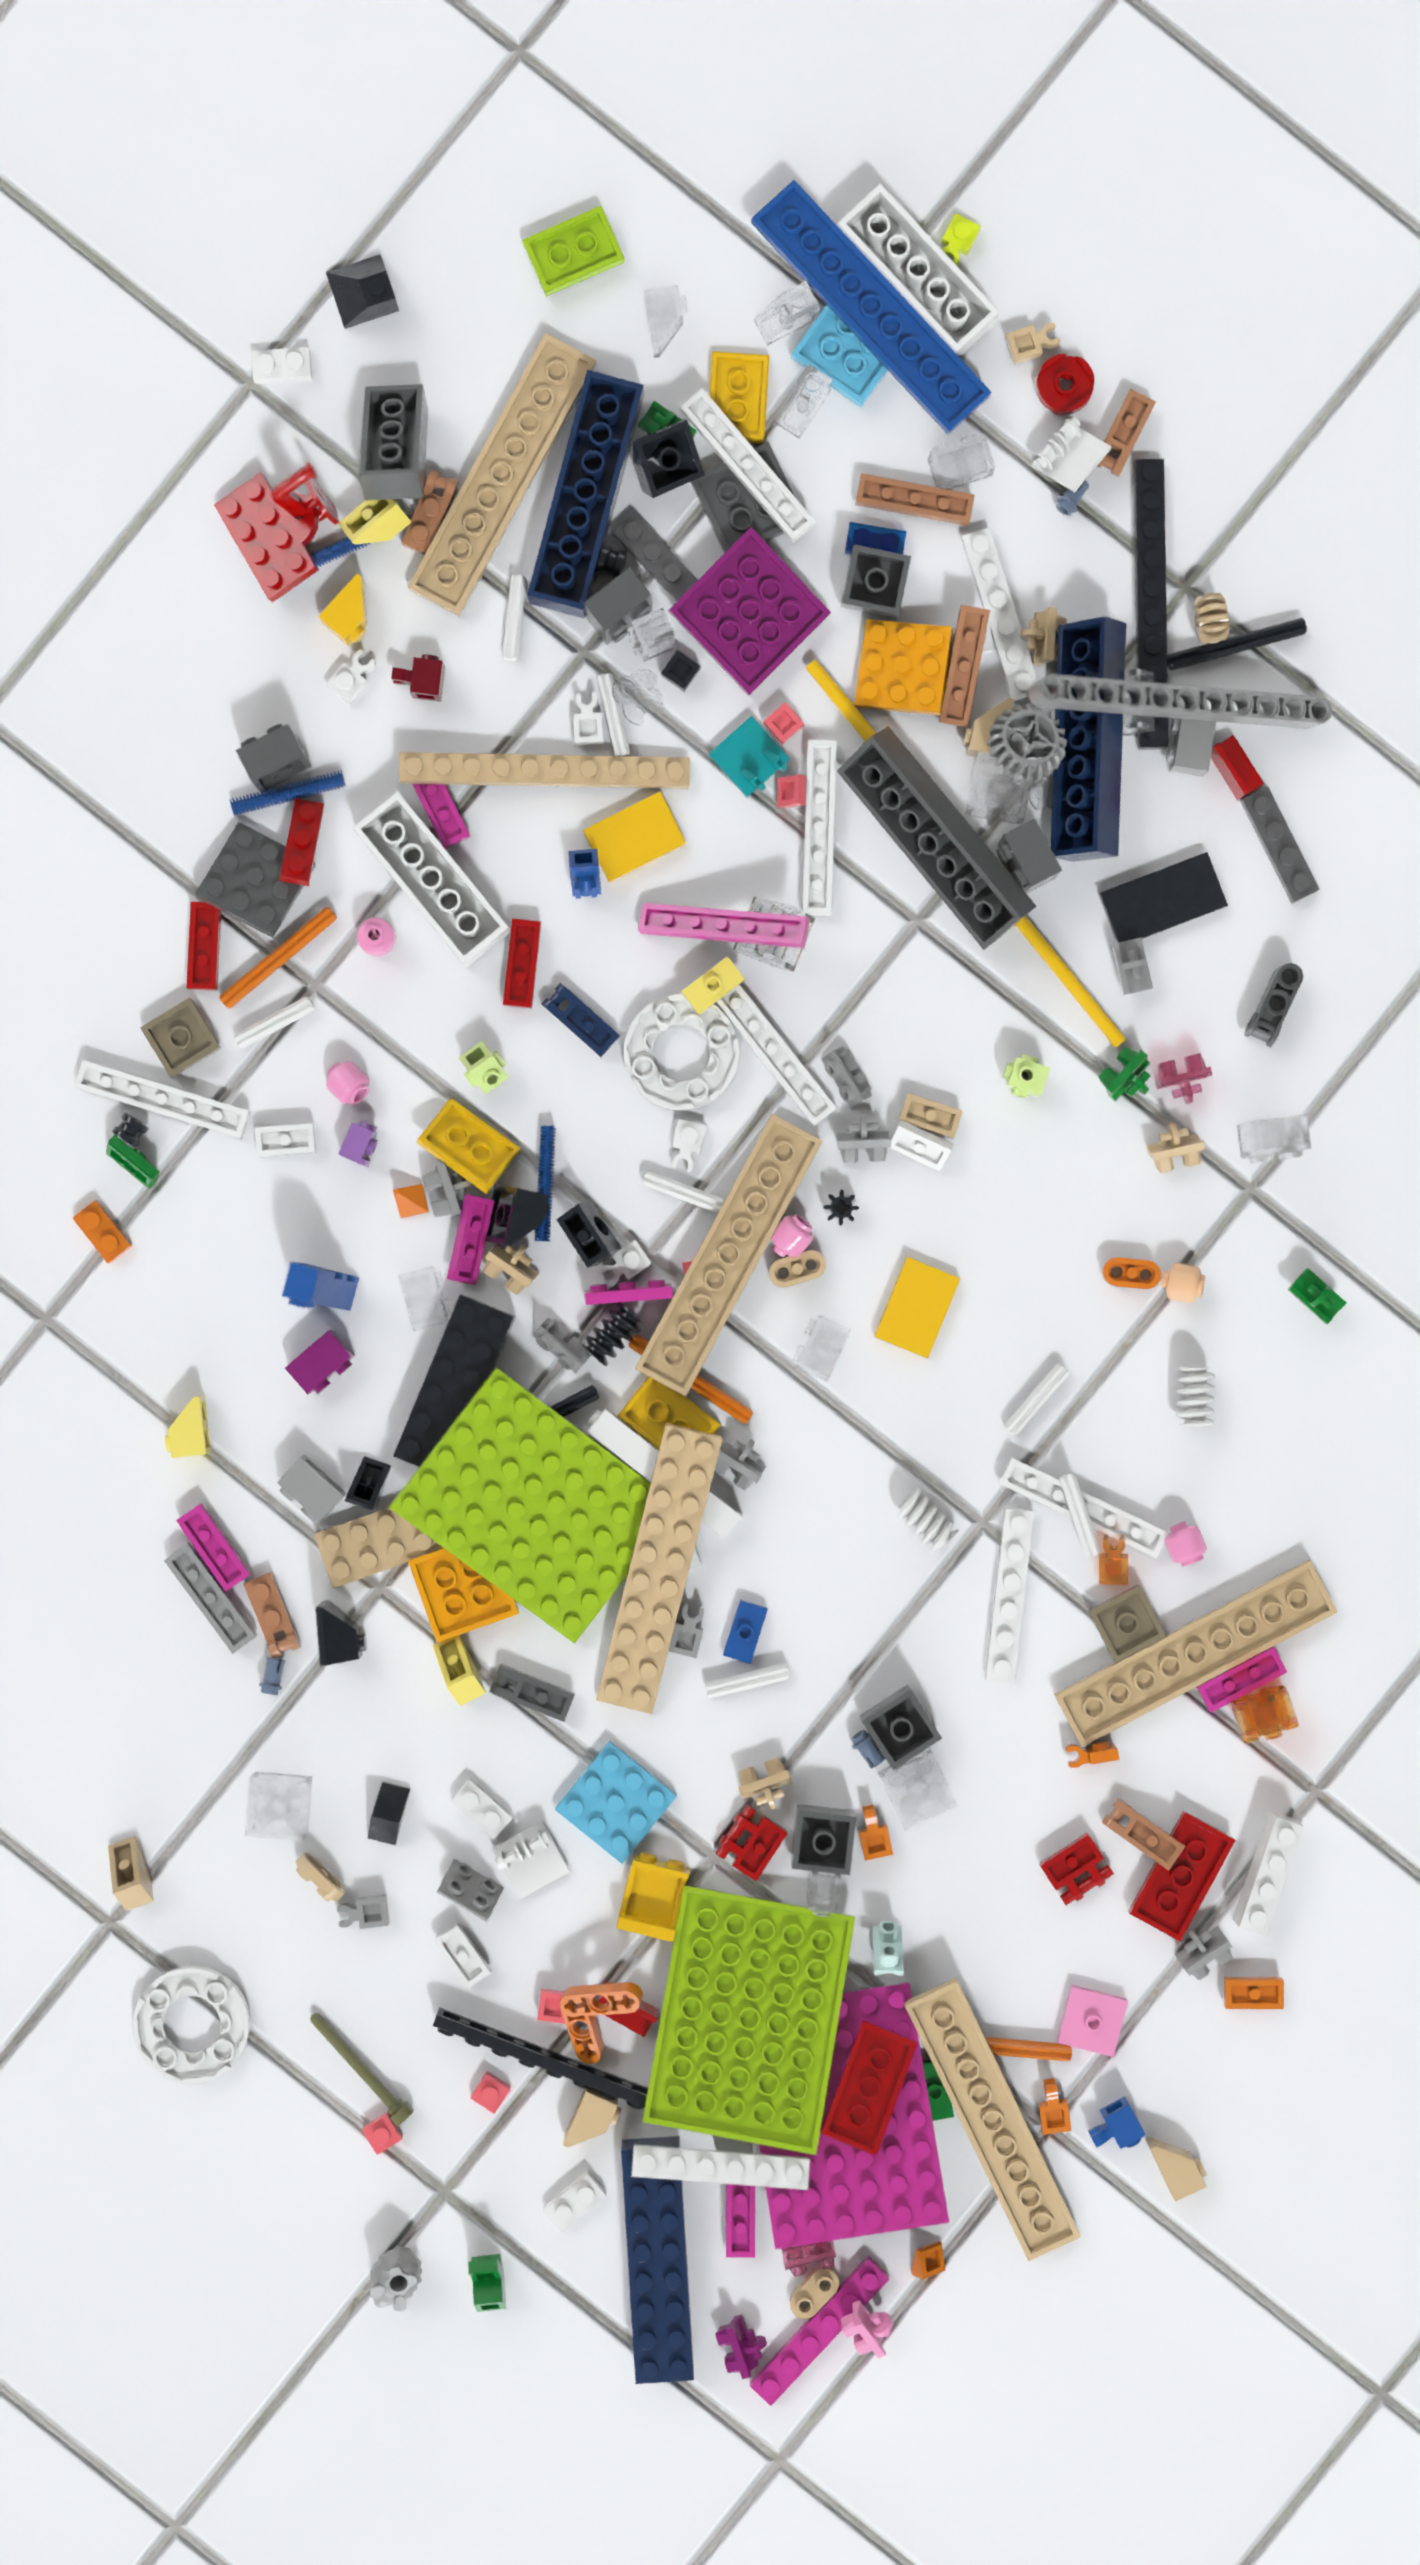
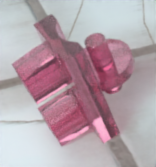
[1155,1053,1213,1104]
[781,2241,836,2277]

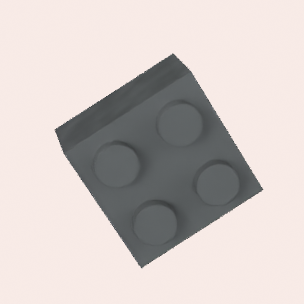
[840,544,911,618]
[583,567,652,645]
[235,724,312,792]
[996,818,1062,894]
[860,1684,942,1770]
[791,1804,856,1875]

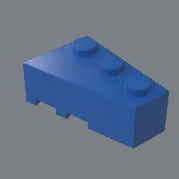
[282,1262,359,1311]

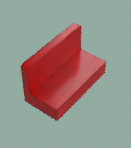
[1211,735,1264,801]
[597,1981,659,2038]

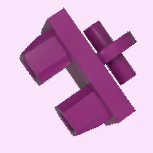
[715,2314,767,2379]

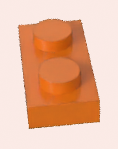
[72,1200,133,1264]
[1224,1977,1284,2009]

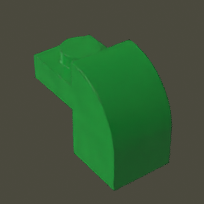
[468,2254,506,2312]

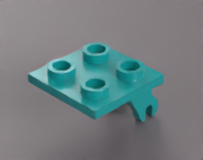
[708,716,790,798]

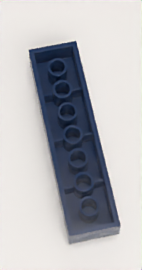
[527,370,644,619]
[1051,616,1126,862]
[621,2136,694,2384]

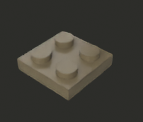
[140,998,221,1078]
[1087,1584,1167,1663]

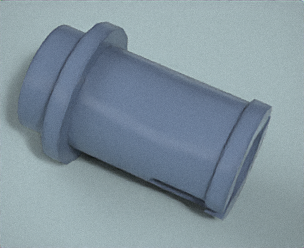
[1056,480,1089,516]
[259,1657,285,1695]
[851,1730,885,1769]

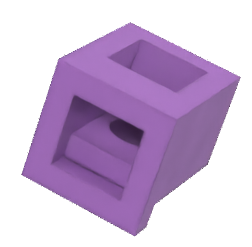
[338,1120,378,1167]

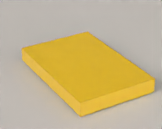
[709,351,770,444]
[583,792,686,883]
[416,1098,521,1194]
[874,1257,961,1359]
[617,1376,721,1449]

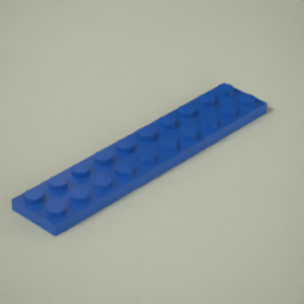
[751,180,992,435]

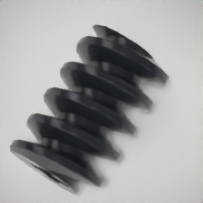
[583,1302,643,1366]

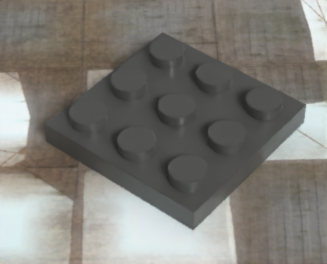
[690,442,795,553]
[195,822,316,938]

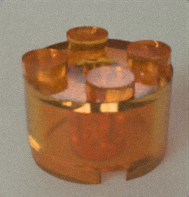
[1231,1685,1299,1743]

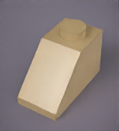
[963,698,1014,760]
[108,1836,154,1911]
[563,2087,621,2147]
[1146,2137,1207,2202]

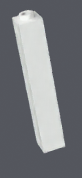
[587,1408,742,1540]

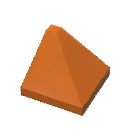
[393,1184,429,1218]
[911,2241,946,2279]

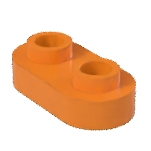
[1102,1257,1161,1289]

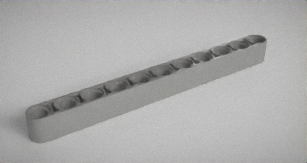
[1028,675,1332,729]

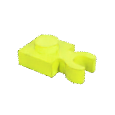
[941,213,981,266]

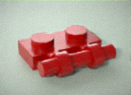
[715,1804,788,1881]
[1039,1833,1114,1905]

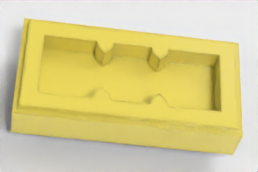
[681,956,745,1015]

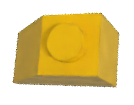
[318,574,367,646]

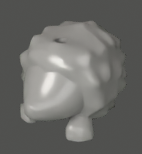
[369,2246,422,2312]

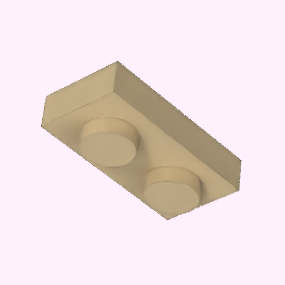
[898,1093,963,1139]

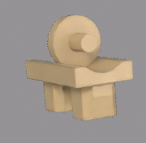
[1020,607,1067,666]
[1146,1122,1205,1173]
[483,1243,539,1295]
[738,1758,792,1810]

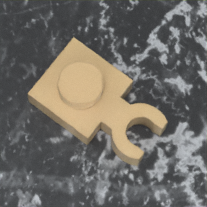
[1005,323,1060,365]

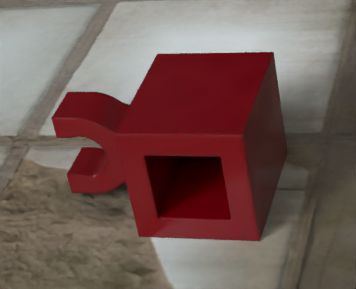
[391,654,445,702]

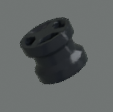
[597,545,627,579]
[112,1112,149,1147]

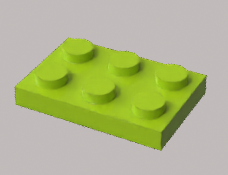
[522,206,625,297]

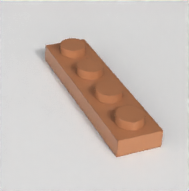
[855,473,975,526]
[938,605,990,727]

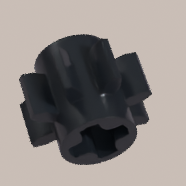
[823,1189,859,1226]

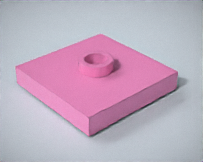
[1057,1984,1128,2057]

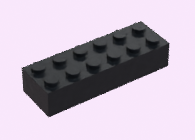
[393,1294,516,1467]

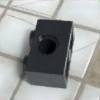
[556,1200,622,1268]

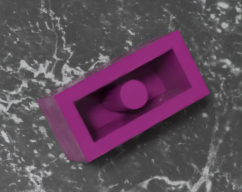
[285,1330,355,1395]

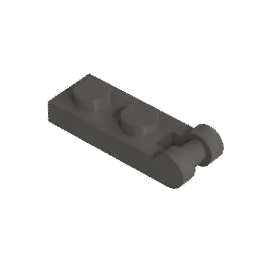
[489,1664,575,1722]

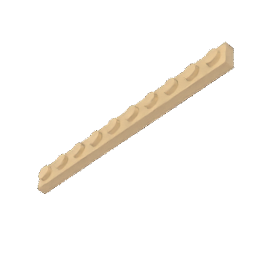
[399,752,690,789]

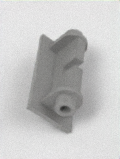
[822,1046,872,1108]
[533,1317,592,1374]

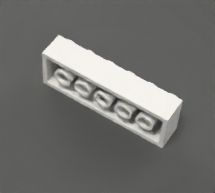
[837,184,999,358]
[353,791,511,968]

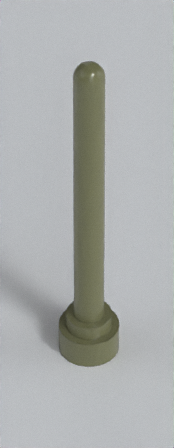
[310,2013,414,2127]

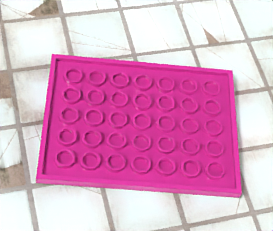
[759,1982,949,2249]

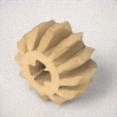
[1194,593,1230,644]

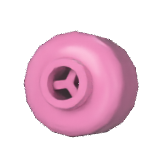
[357,917,396,957]
[326,1061,369,1104]
[771,1214,813,1258]
[1164,1521,1207,1567]

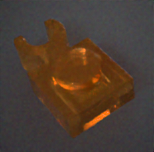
[1099,1534,1128,1585]

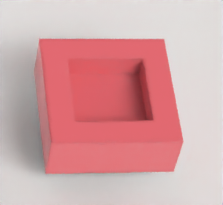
[763,702,804,745]
[777,774,806,808]
[537,1989,566,2024]
[470,2071,511,2114]
[362,2112,403,2155]

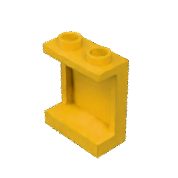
[616,1852,690,1942]

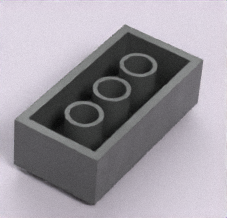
[359,384,428,500]

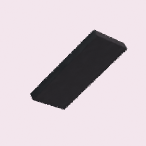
[1098,852,1228,943]

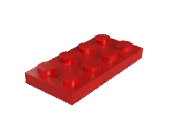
[1128,1810,1236,1942]
[821,2020,918,2156]

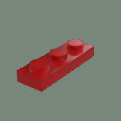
[280,798,324,887]
[186,902,221,991]
[503,918,542,1009]

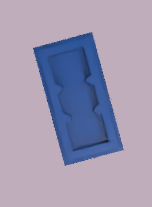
[723,1599,768,1664]

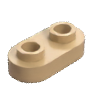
[769,1250,826,1288]
[296,1852,346,1902]
[790,2265,839,2319]

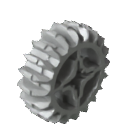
[988,703,1067,783]

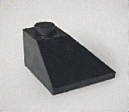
[326,255,399,329]
[633,419,705,498]
[486,1184,549,1246]
[315,1600,367,1666]

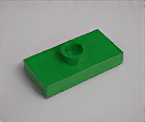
[106,1135,160,1189]
[923,2059,954,2121]

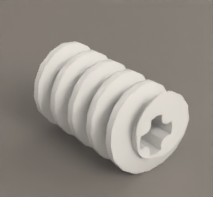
[1176,1367,1215,1426]
[897,1488,959,1553]

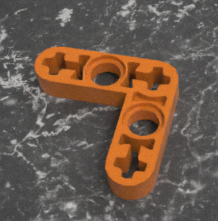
[560,1982,643,2064]

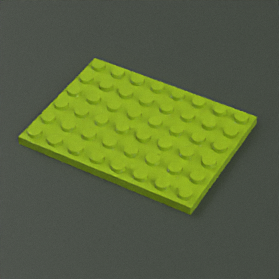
[389,1367,651,1644]
[643,1885,855,2155]

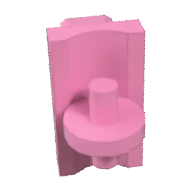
[841,2300,893,2358]

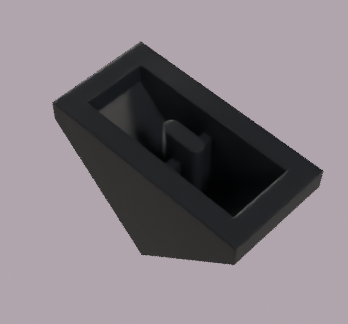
[345,1456,391,1511]
[368,1782,410,1845]

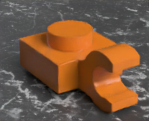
[1065,1741,1119,1768]
[858,1805,893,1861]
[1038,2078,1072,2135]

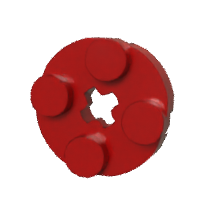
[1036,354,1094,416]

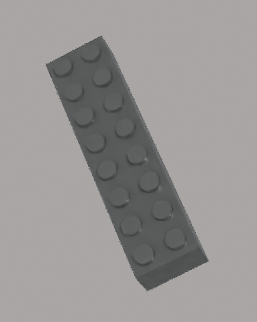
[837,726,1036,950]

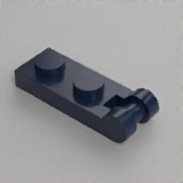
[541,983,620,1058]

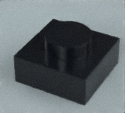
[661,650,701,692]

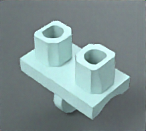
[872,1921,904,1976]

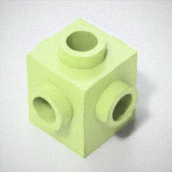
[459,1041,509,1094]
[1003,1054,1050,1098]

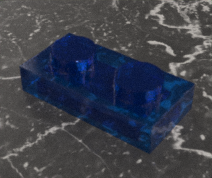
[845,522,907,554]

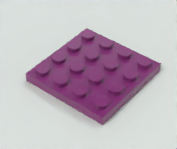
[668,527,831,696]

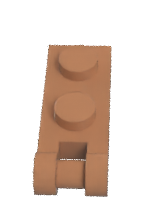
[1097,389,1156,477]
[401,469,459,555]
[243,1572,301,1658]
[1102,1798,1186,1871]

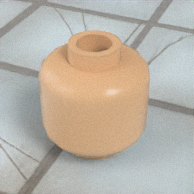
[1161,1263,1205,1303]

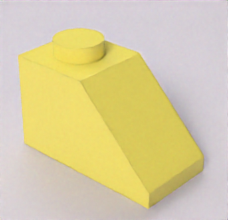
[338,499,411,545]
[165,1395,211,1458]
[432,1635,486,1706]

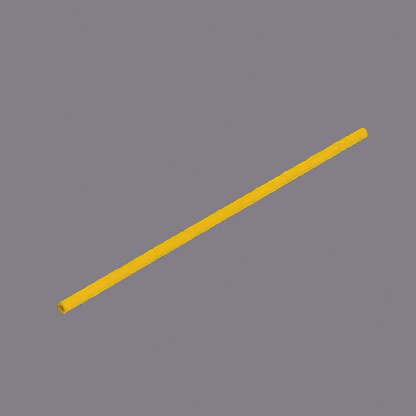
[805,659,1126,1048]

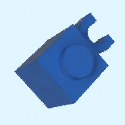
[568,849,601,899]
[1088,2096,1146,2149]

